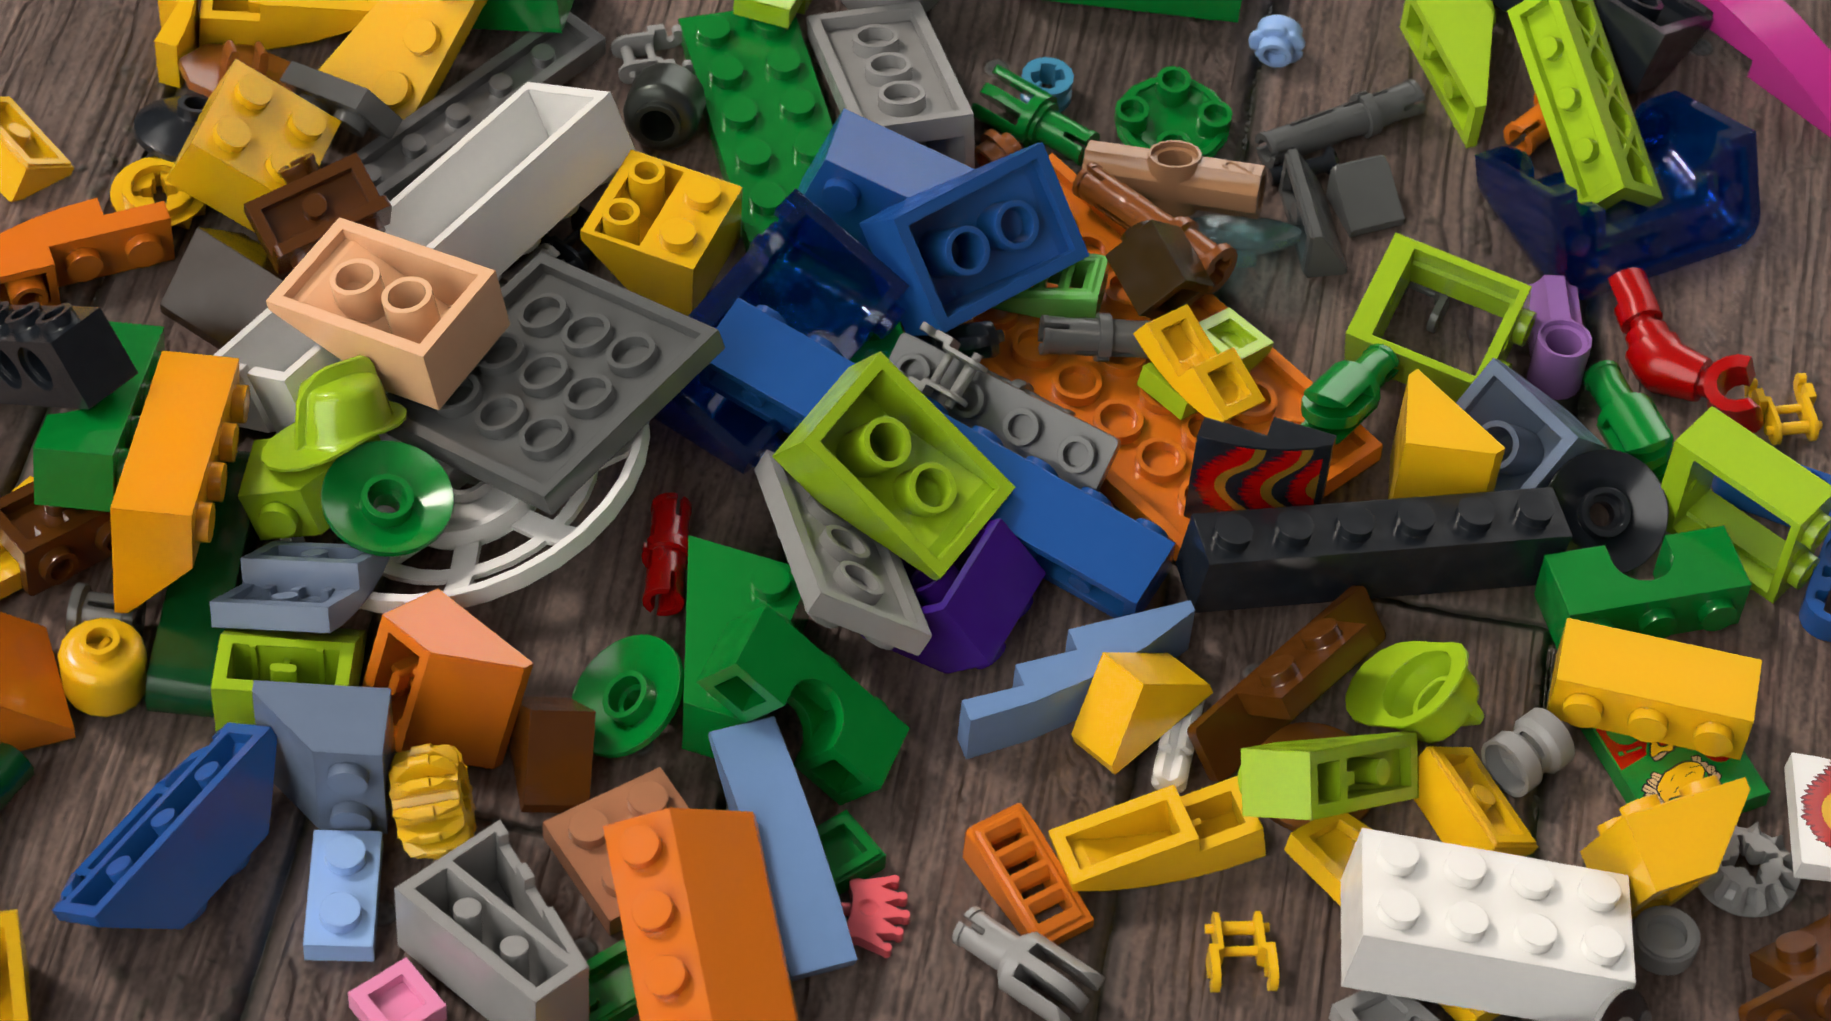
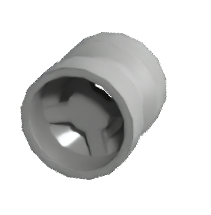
[1481,708,1575,797]

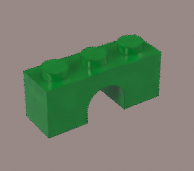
[1534,525,1752,651]
[696,604,910,806]

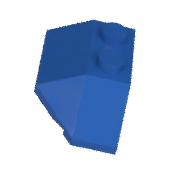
[52,722,277,929]

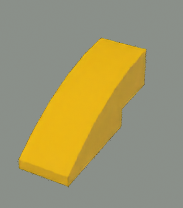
[199,0,379,49]
[1048,776,1266,892]

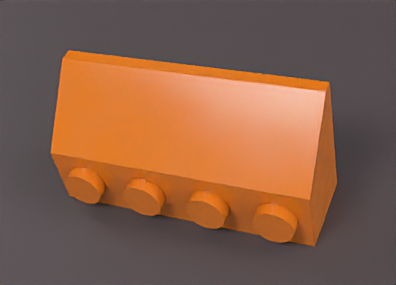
[603,807,799,1021]

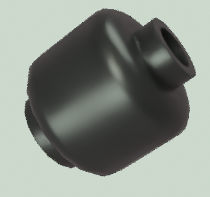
[623,62,706,150]

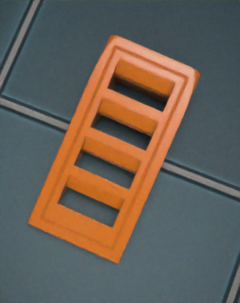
[962,803,1094,945]

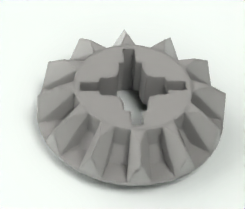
[1698,822,1801,917]

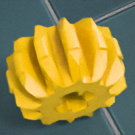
[388,743,477,860]

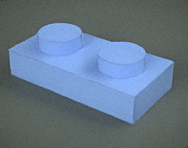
[303,830,383,962]

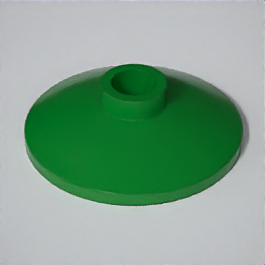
[321,440,454,557]
[571,634,684,758]

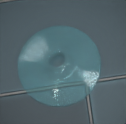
[1191,215,1301,267]

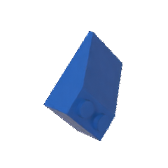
[859,142,1090,336]

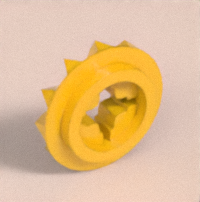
[110,156,206,230]

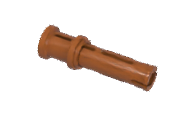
[1072,162,1238,295]

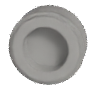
[1632,905,1701,976]

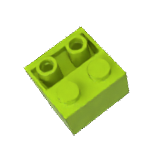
[211,628,367,732]

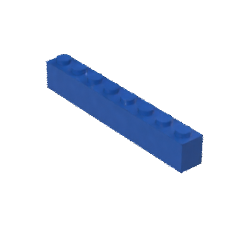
[698,298,1176,618]

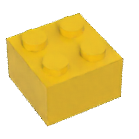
[165,59,341,233]

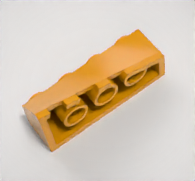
[110,351,250,614]

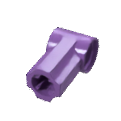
[1527,275,1592,400]

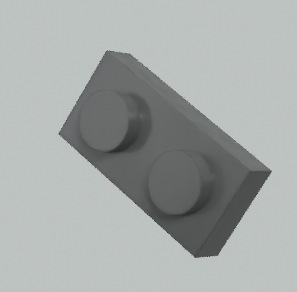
[280,61,403,140]

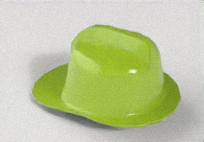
[261,355,407,472]
[1345,641,1485,744]

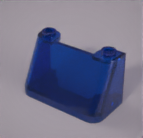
[1475,90,1761,300]
[653,188,910,475]

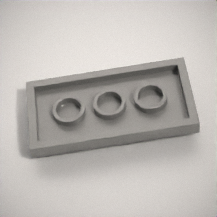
[754,450,932,656]

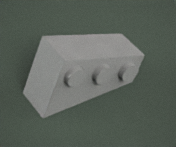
[394,820,589,1021]

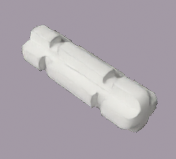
[1151,700,1205,794]

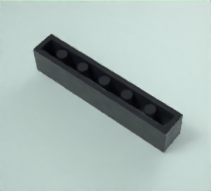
[1175,487,1572,613]

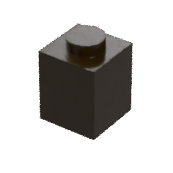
[1105,219,1215,319]

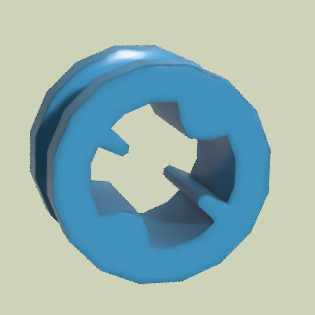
[1020,57,1074,112]

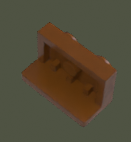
[244,152,392,276]

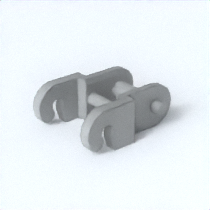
[611,24,693,84]
[899,321,988,409]

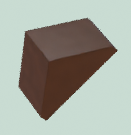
[509,696,596,813]

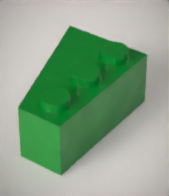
[682,535,809,758]

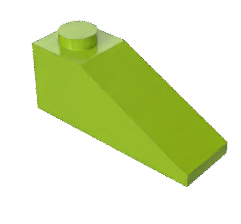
[1400,0,1496,148]
[1238,731,1419,820]

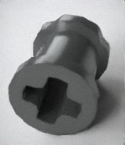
[66,582,147,637]

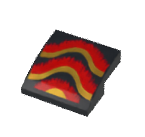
[1183,417,1337,518]

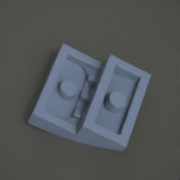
[209,541,390,633]

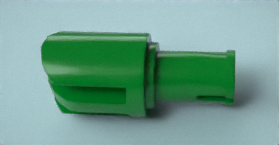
[971,64,1100,167]
[1301,343,1399,445]
[1583,360,1674,483]

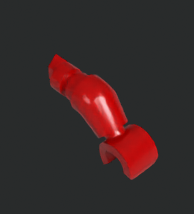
[1608,267,1764,434]

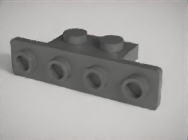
[889,333,1121,492]

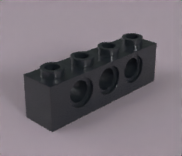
[0,301,138,409]

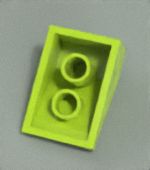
[772,351,1016,581]

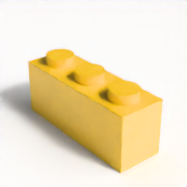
[1547,618,1762,760]

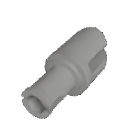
[952,906,1105,1021]

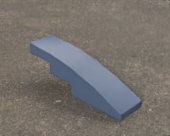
[957,600,1195,759]
[708,716,858,981]

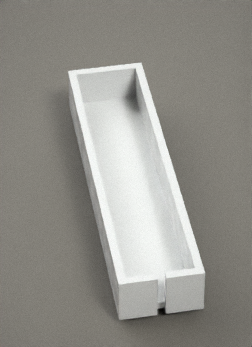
[213,82,636,433]

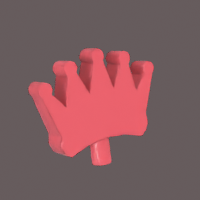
[841,875,911,958]

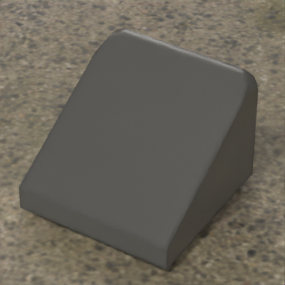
[1326,155,1405,237]

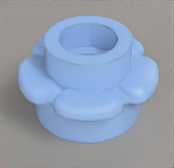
[1248,15,1305,68]

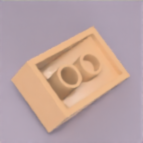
[266,217,510,410]

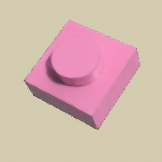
[348,957,447,1021]

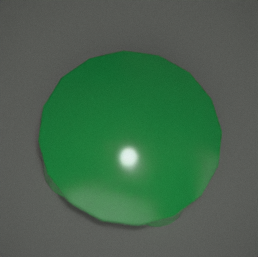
[1114,66,1233,158]

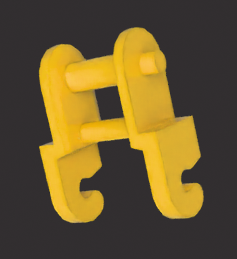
[1744,373,1823,446]
[1204,911,1279,993]

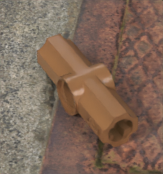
[1081,140,1267,219]

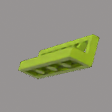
[1507,0,1663,219]

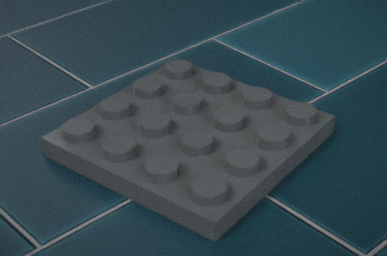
[385,252,725,515]

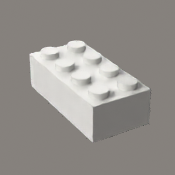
[1341,828,1636,1021]

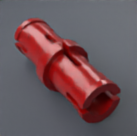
[641,492,692,616]

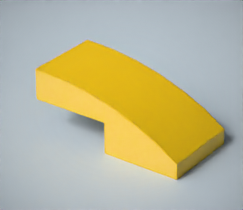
[154,0,200,89]
[1133,304,1266,422]

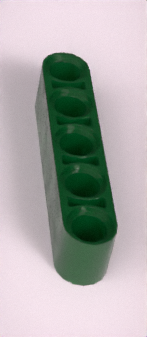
[146,451,258,718]

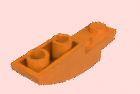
[0,198,175,306]

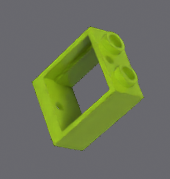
[1344,233,1537,403]
[1661,406,1831,604]

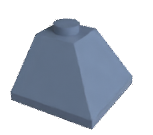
[1456,358,1607,491]

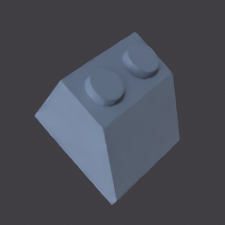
[252,680,395,834]

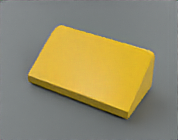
[0,97,75,202]
[1414,746,1538,857]

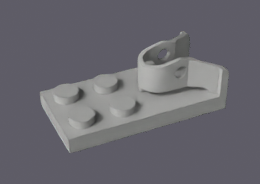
[806,1,975,169]

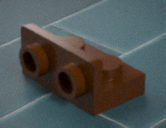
[0,481,112,596]

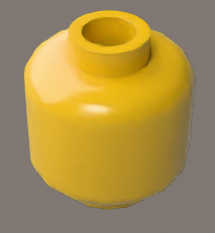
[58,618,148,717]

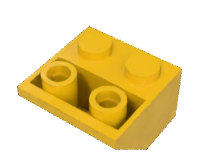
[580,149,743,318]
[1580,775,1751,919]

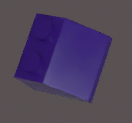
[860,518,1046,674]

